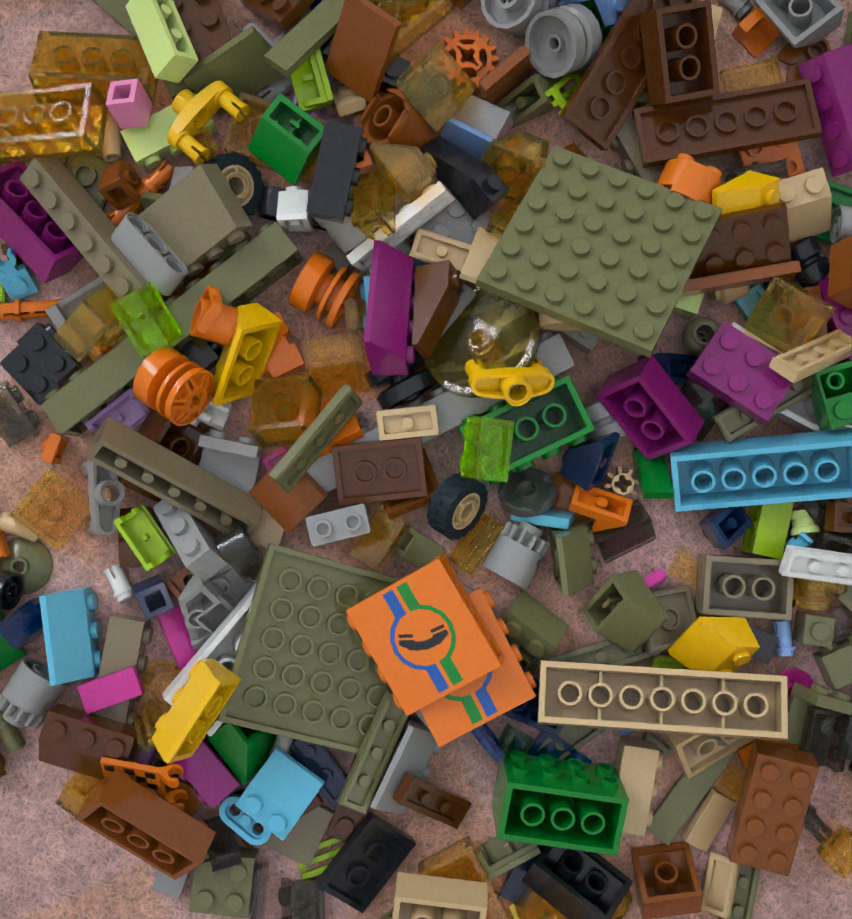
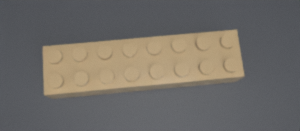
[537,660,788,740]

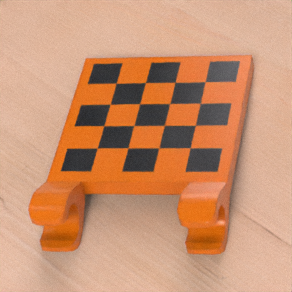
[100,757,189,811]

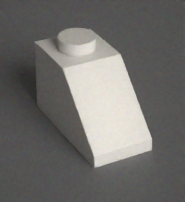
[276,186,313,233]

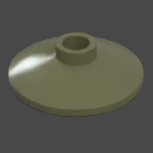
[0,537,53,594]

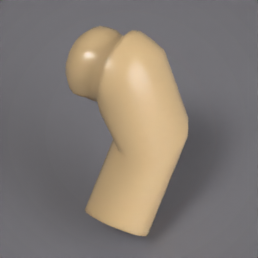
[0,511,40,542]

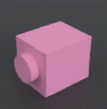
[106,79,152,129]

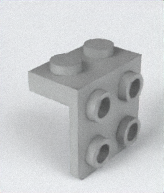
[198,429,263,496]

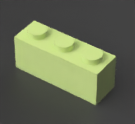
[125,0,199,83]
[120,93,218,169]

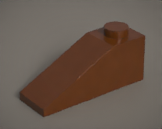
[412,260,463,359]

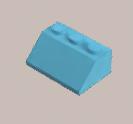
[39,587,103,686]

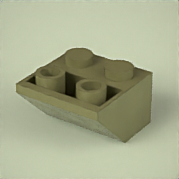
[581,570,669,653]
[499,590,569,673]

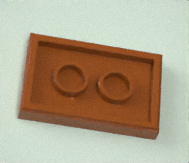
[325,0,402,102]

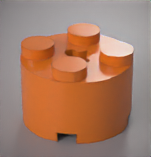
[657,153,722,204]

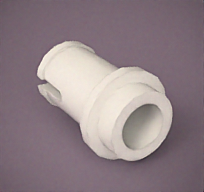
[104,564,135,603]

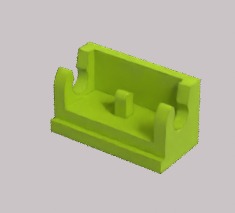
[290,48,334,113]
[740,502,794,559]
[113,504,177,571]

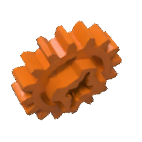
[436,28,499,93]

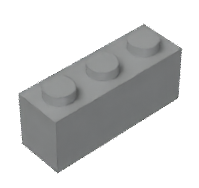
[152,499,228,582]

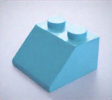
[235,746,325,841]

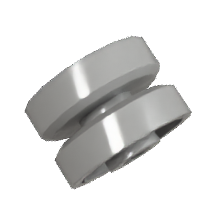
[480,0,556,38]
[525,3,602,78]

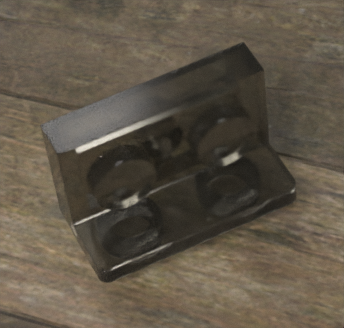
[0,380,42,448]
[798,706,852,772]
[278,876,325,919]

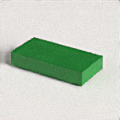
[632,448,674,499]

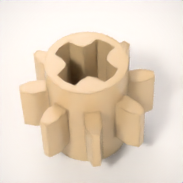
[603,466,639,497]

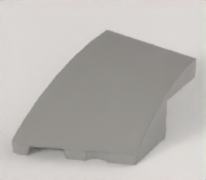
[178,548,257,651]

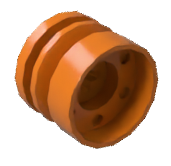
[288,251,362,329]
[133,347,215,426]

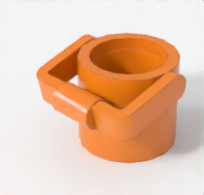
[190,285,238,345]

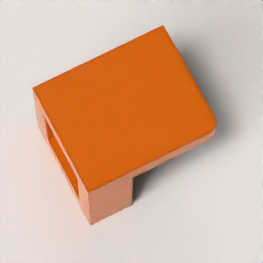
[731,7,780,58]

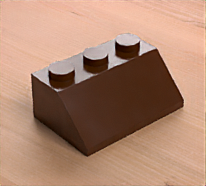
[118,409,210,502]
[39,703,143,780]

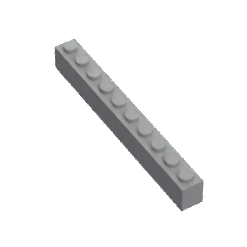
[307,330,575,493]

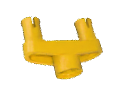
[167,80,250,165]
[465,357,555,406]

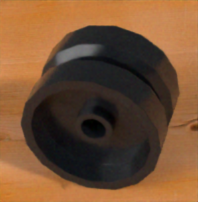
[364,349,440,410]

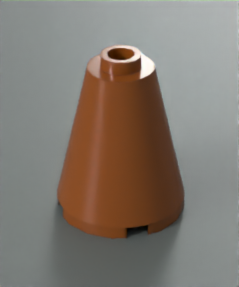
[360,88,436,163]

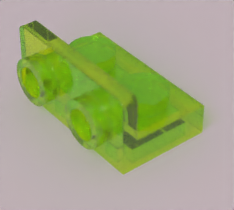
[109,282,182,358]
[460,416,515,482]

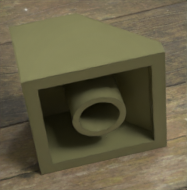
[549,521,597,596]

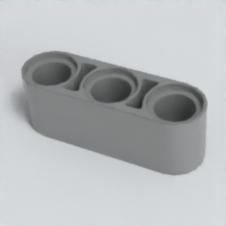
[110,212,188,296]

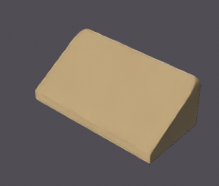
[681,787,736,852]

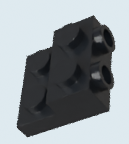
[0,322,83,405]

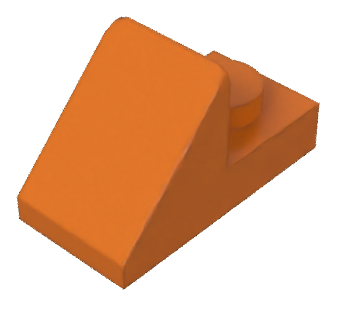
[568,484,633,532]

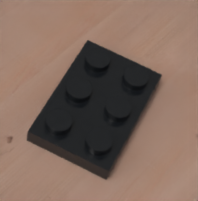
[316,811,416,913]

